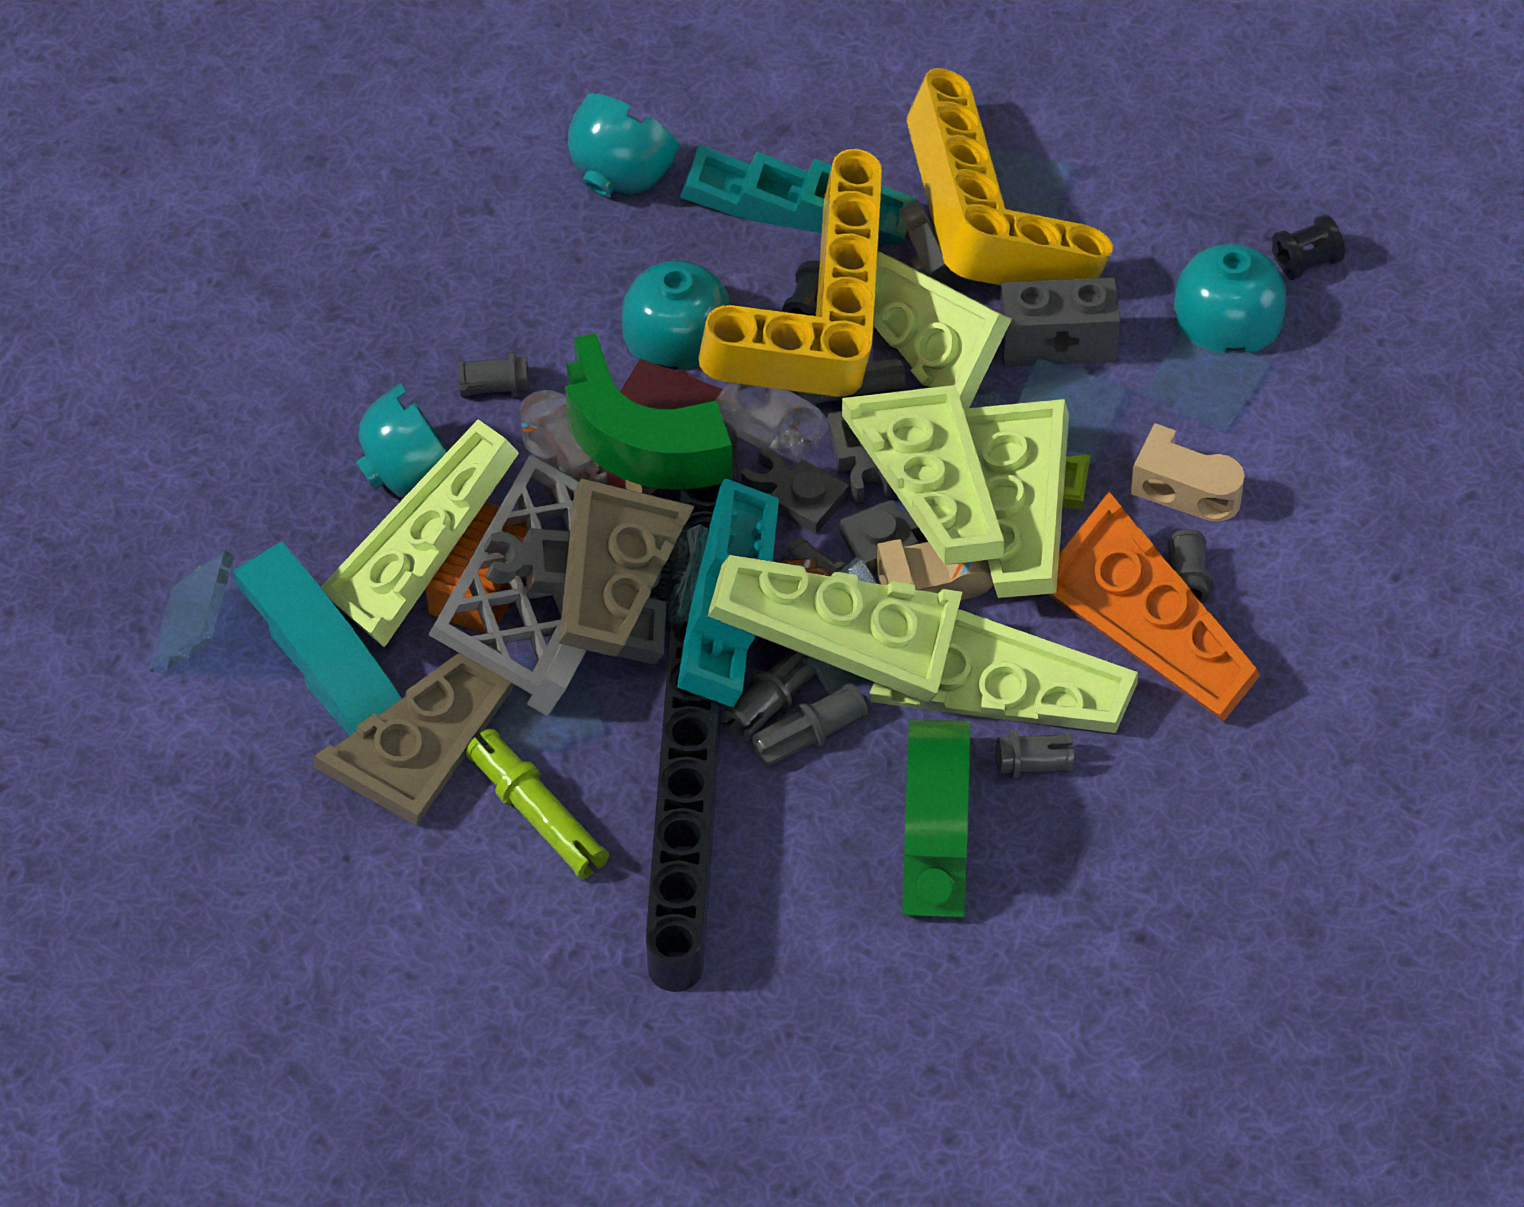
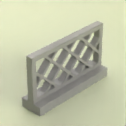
[428,454,586,716]

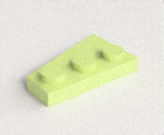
[873,251,1012,409]

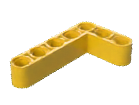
[907,68,1113,285]
[699,149,882,397]

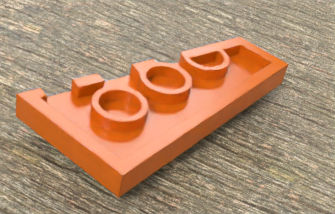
[1047,492,1261,722]

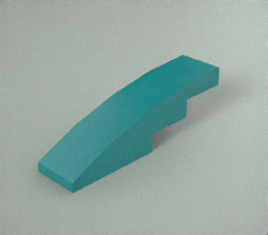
[680,144,917,246]
[677,478,779,707]
[232,541,402,736]

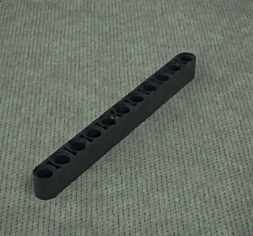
[646,420,739,992]

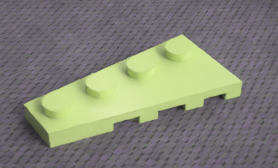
[842,385,1004,565]
[963,399,1069,598]
[321,419,519,647]
[707,555,962,703]
[869,609,1138,733]

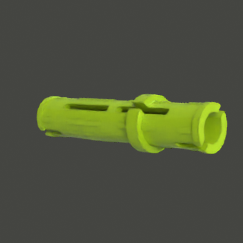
[466,729,609,880]

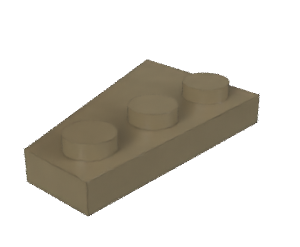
[559,479,694,657]
[313,653,513,826]

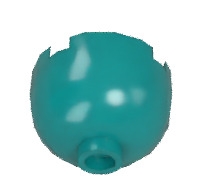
[568,93,680,197]
[1173,243,1286,355]
[622,260,732,371]
[356,382,448,498]

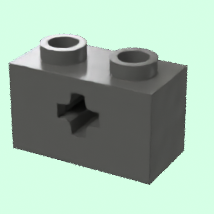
[1000,277,1120,367]

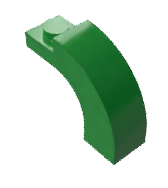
[565,333,732,490]
[902,719,970,917]

